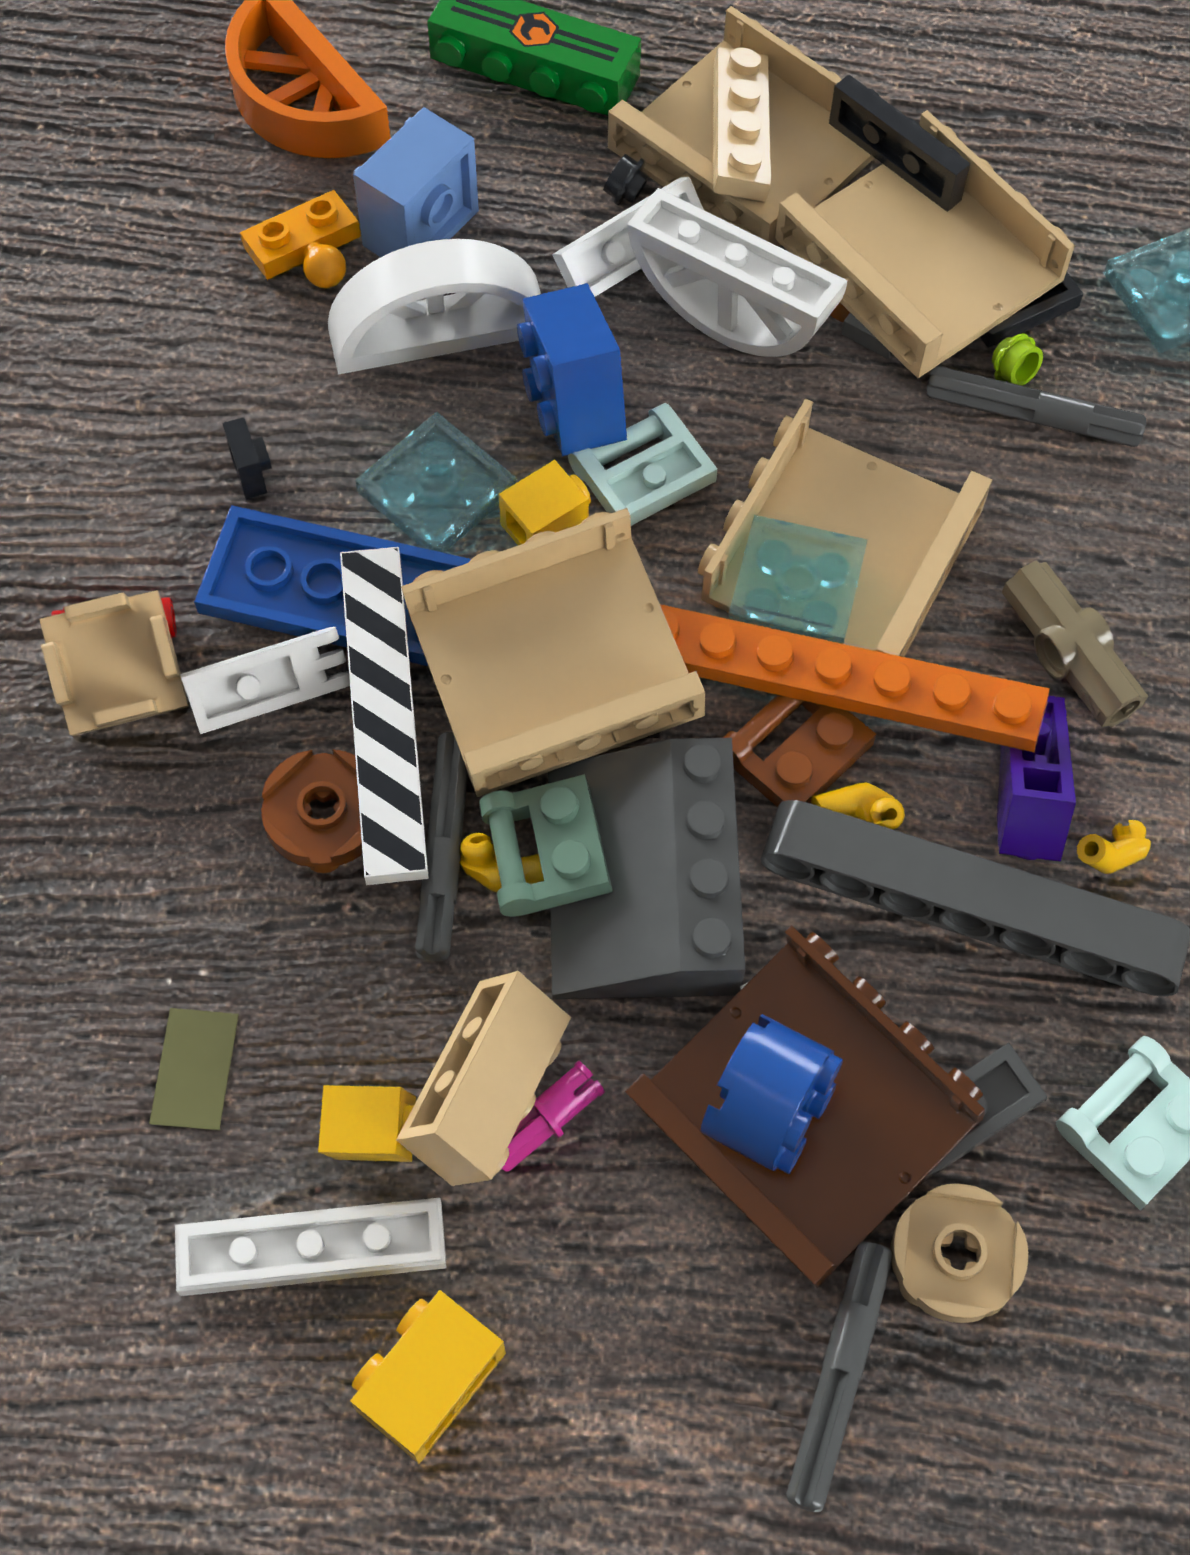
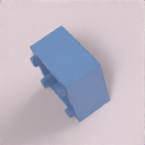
[353,107,479,257]

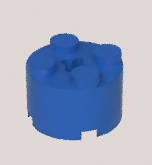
[701,1014,843,1174]

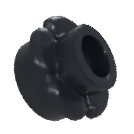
[603,154,649,205]

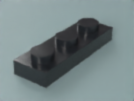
[829,75,971,212]

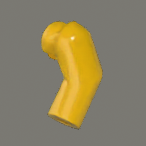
[811,782,905,830]
[1077,820,1151,874]
[460,833,544,893]

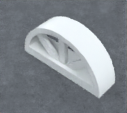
[627,188,847,357]
[328,239,541,374]

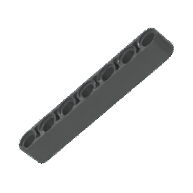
[761,800,1190,997]

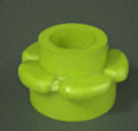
[992,333,1043,386]

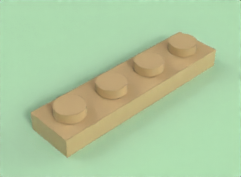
[713,46,771,202]

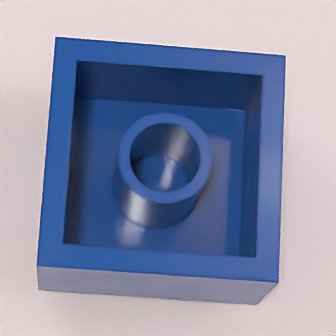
[517,283,627,456]

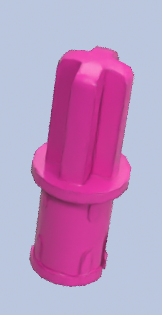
[502,1061,605,1172]

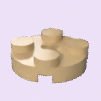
[891,1184,1028,1323]

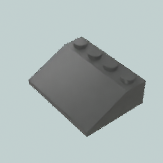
[548,738,745,1000]

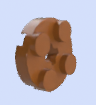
[261,749,363,873]

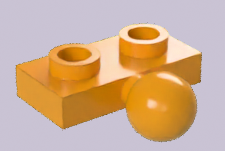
[240,190,361,288]

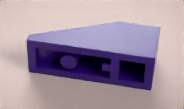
[997,696,1076,862]

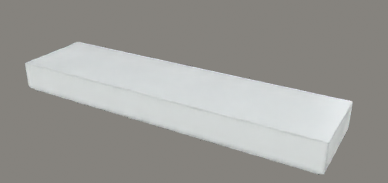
[175,1198,447,1296]

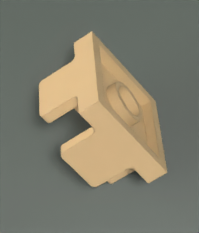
[39,590,189,736]

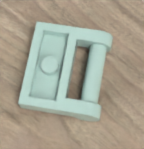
[568,403,718,526]
[1056,1036,1190,1211]

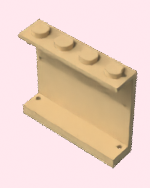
[608,6,874,247]
[775,110,1075,378]
[698,398,992,657]
[401,508,705,797]

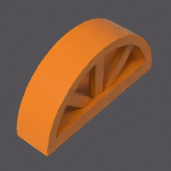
[225,0,391,158]

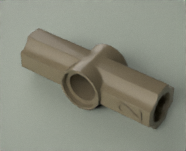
[1002,560,1148,728]

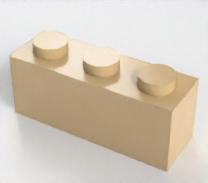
[396,971,571,1186]

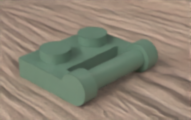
[479,774,613,917]

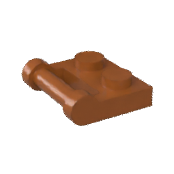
[722,695,876,807]

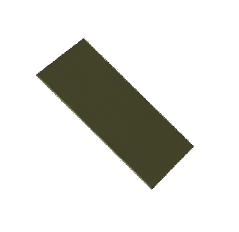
[149,1008,239,1131]

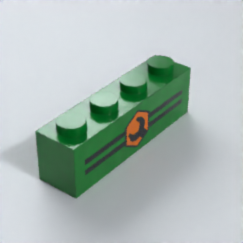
[427,0,641,116]

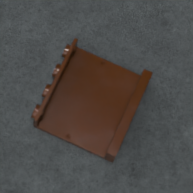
[625,925,985,1289]

